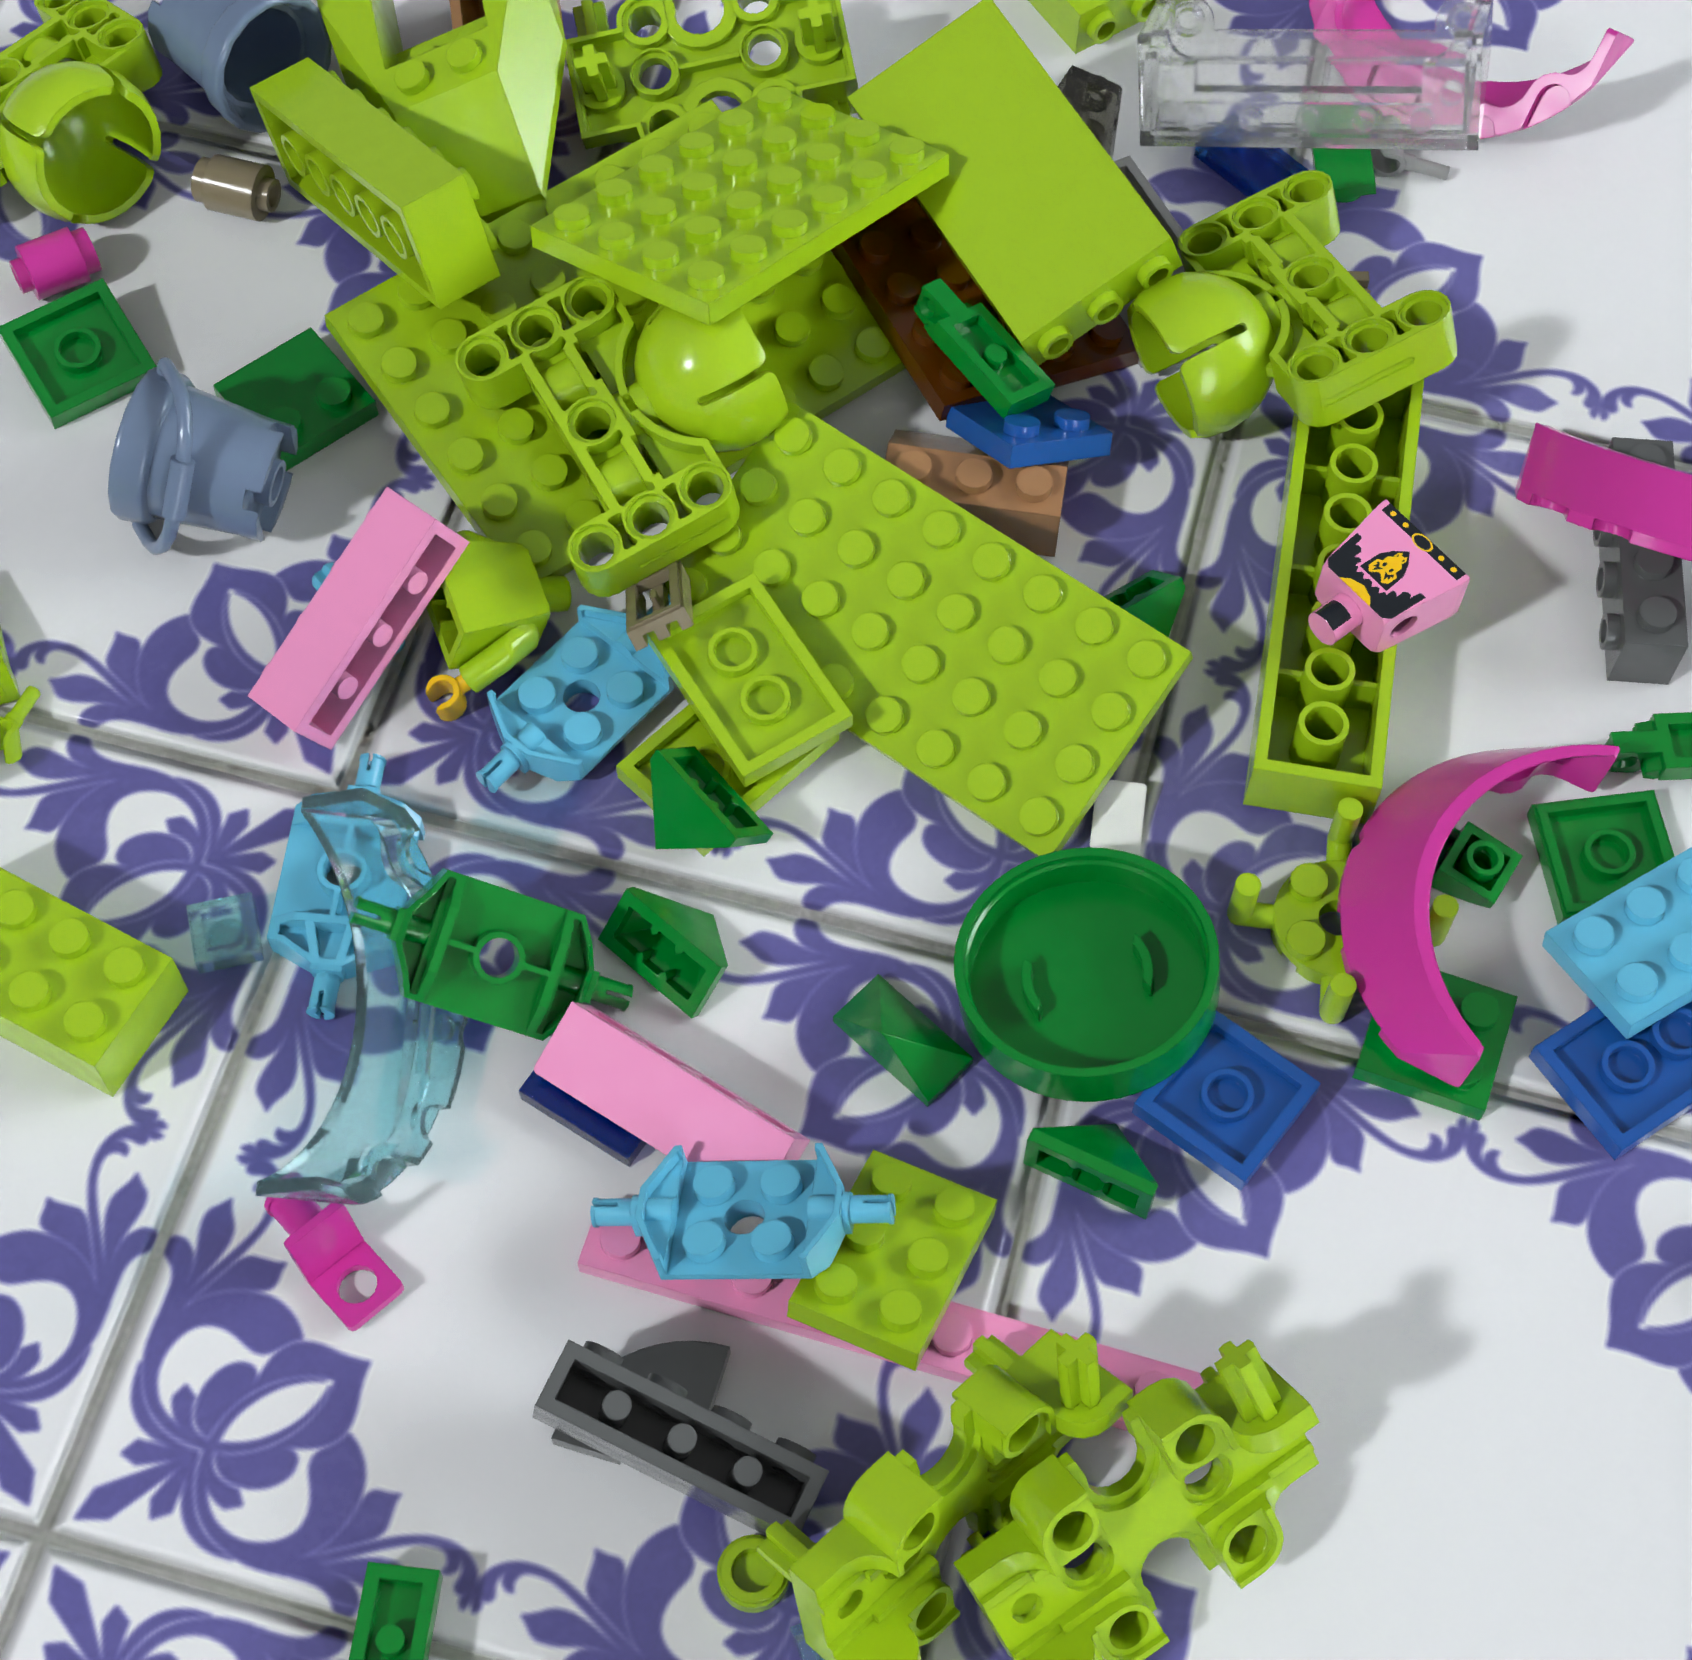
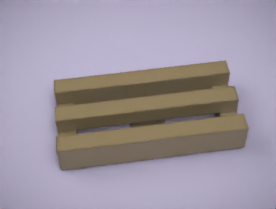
[625,561,694,651]

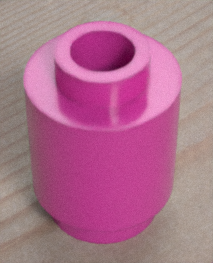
[9,227,102,301]

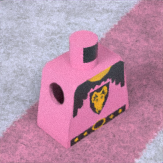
[1308,499,1470,652]

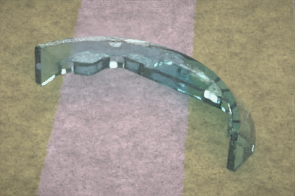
[255,788,468,1205]

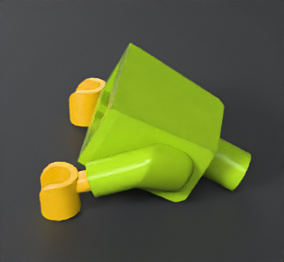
[426,530,572,721]

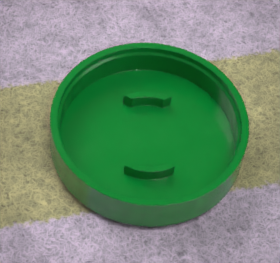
[954,847,1220,1102]

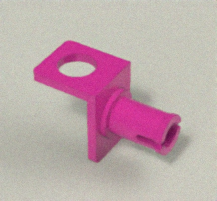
[264,1179,404,1331]

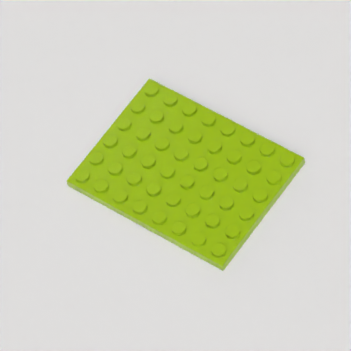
[325,99,906,577]

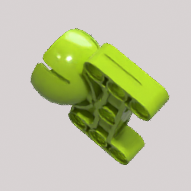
[0,0,163,224]
[1127,170,1457,438]
[455,275,789,597]

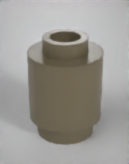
[191,154,281,222]

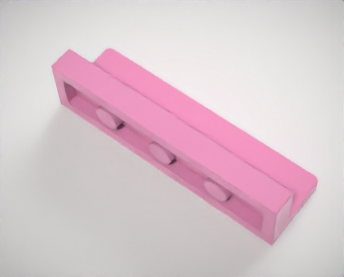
[534,1002,810,1162]

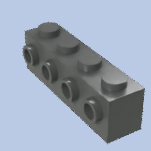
[1593,437,1688,685]
[532,1339,829,1536]

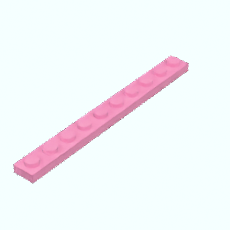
[578,1223,1204,1431]

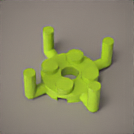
[1227,797,1459,1024]

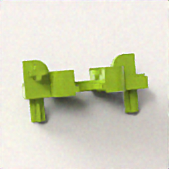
[566,0,858,150]
[757,1329,1133,1660]
[953,1339,1320,1660]

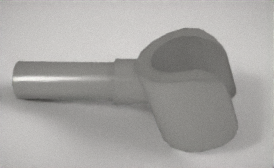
[1371,131,1450,180]

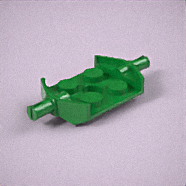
[349,868,633,1041]

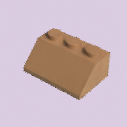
[885,429,1069,557]

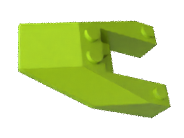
[317,0,567,223]

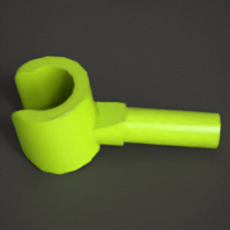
[0,686,41,764]

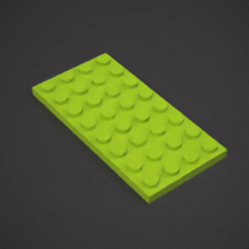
[649,399,1193,857]

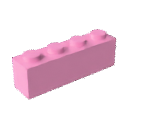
[248,487,469,750]

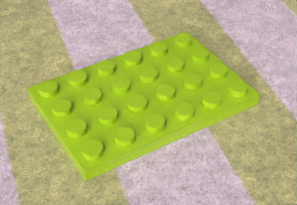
[530,86,949,326]

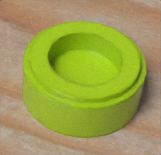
[717,1535,789,1613]

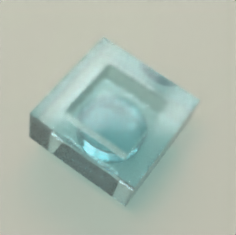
[186,892,265,974]

